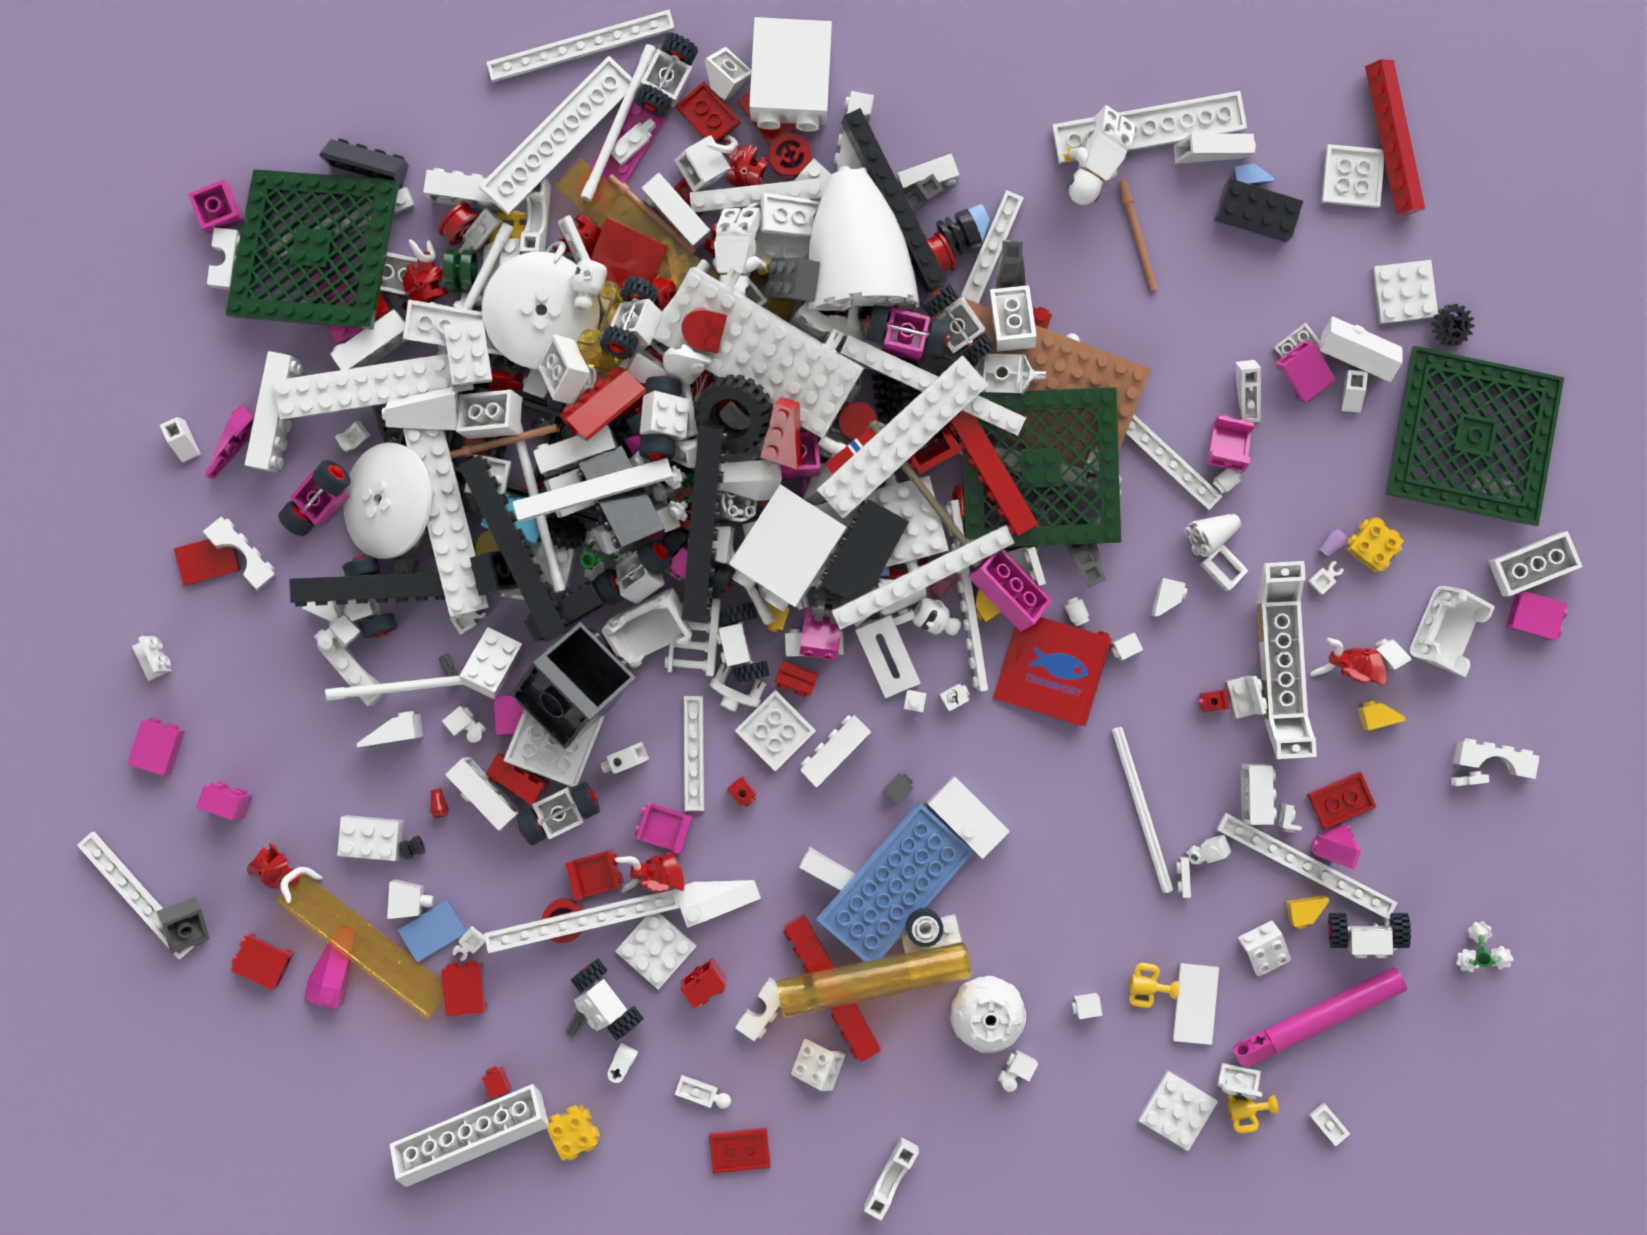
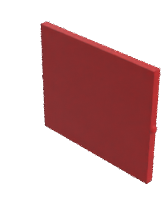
[590,217,668,288]

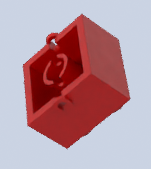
[680,958,726,1009]

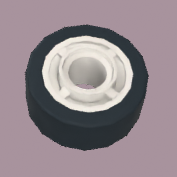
[906,908,944,947]

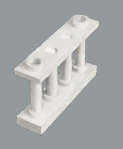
[665,596,722,676]

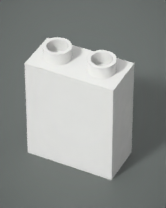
[750,17,832,132]
[729,484,848,612]

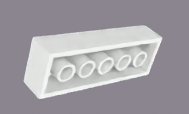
[245,351,303,473]

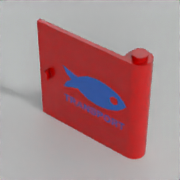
[993,617,1112,727]

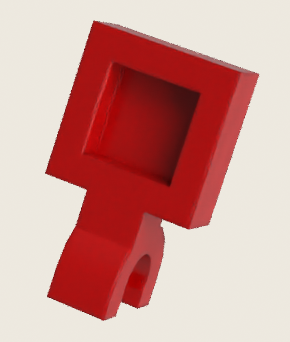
[488,371,523,391]

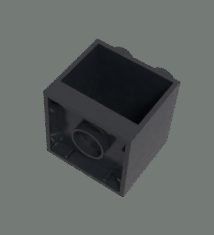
[510,622,636,750]

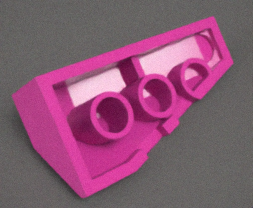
[205,405,255,479]
[1310,824,1361,870]
[304,926,358,1009]

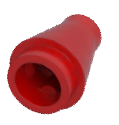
[430,789,449,818]

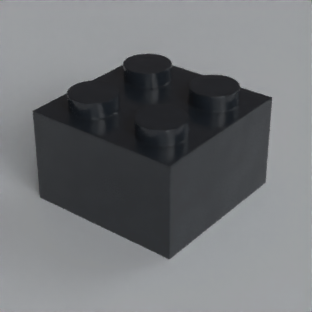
[470,551,519,596]

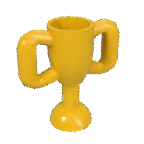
[1129,963,1180,1008]
[1227,1092,1279,1134]

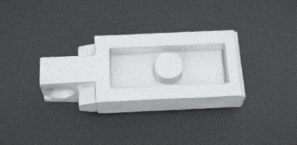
[611,118,656,166]
[458,208,502,254]

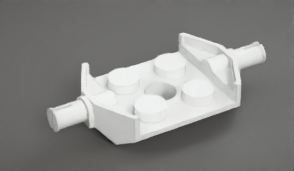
[973,353,1046,395]

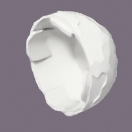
[950,976,1026,1053]

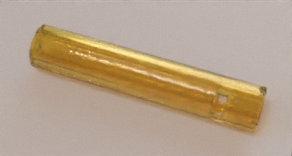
[776,942,972,1018]

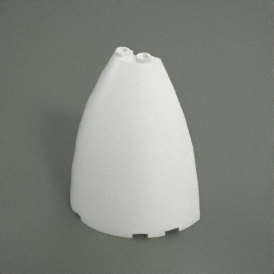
[808,166,919,313]

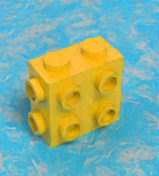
[1345,517,1404,572]
[546,1104,600,1161]

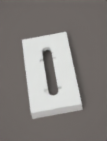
[855,614,921,699]

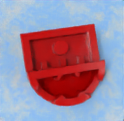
[681,308,727,354]

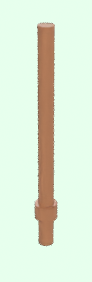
[607,174,697,255]
[1119,180,1158,292]
[450,424,559,459]

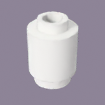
[1211,468,1241,495]
[1064,597,1089,626]

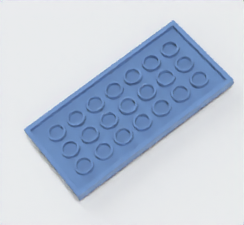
[816,802,974,968]

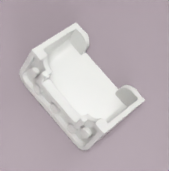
[1410,586,1495,677]
[601,588,692,669]

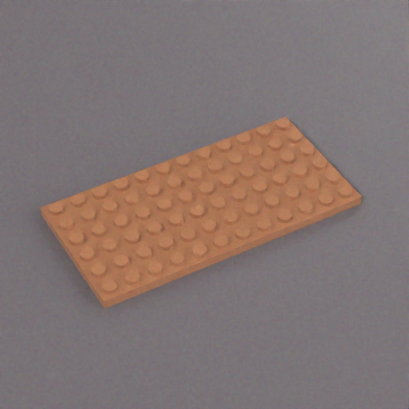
[916,289,1151,467]

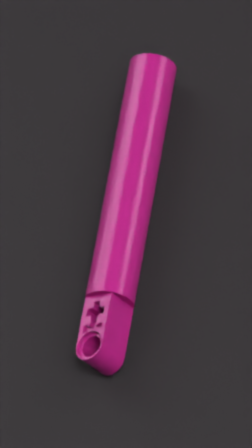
[1233,967,1407,1068]

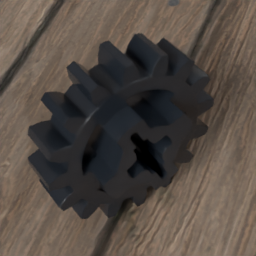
[1431,304,1475,346]
[547,515,587,551]

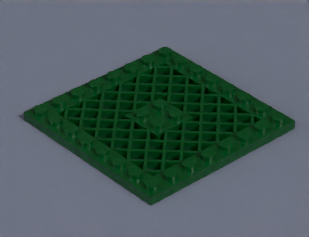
[225,169,399,330]
[1385,346,1564,527]
[962,387,1121,547]

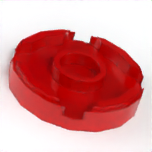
[839,402,877,440]

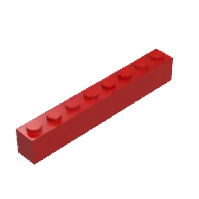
[1365,59,1425,215]
[947,410,1038,537]
[783,913,881,1062]

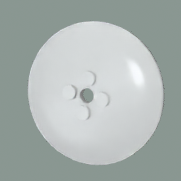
[482,252,600,370]
[343,443,432,559]

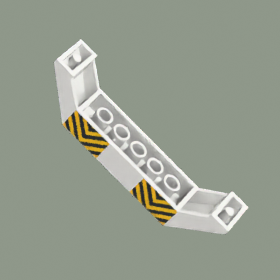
[1257,561,1317,759]

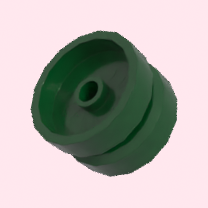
[443,249,478,293]

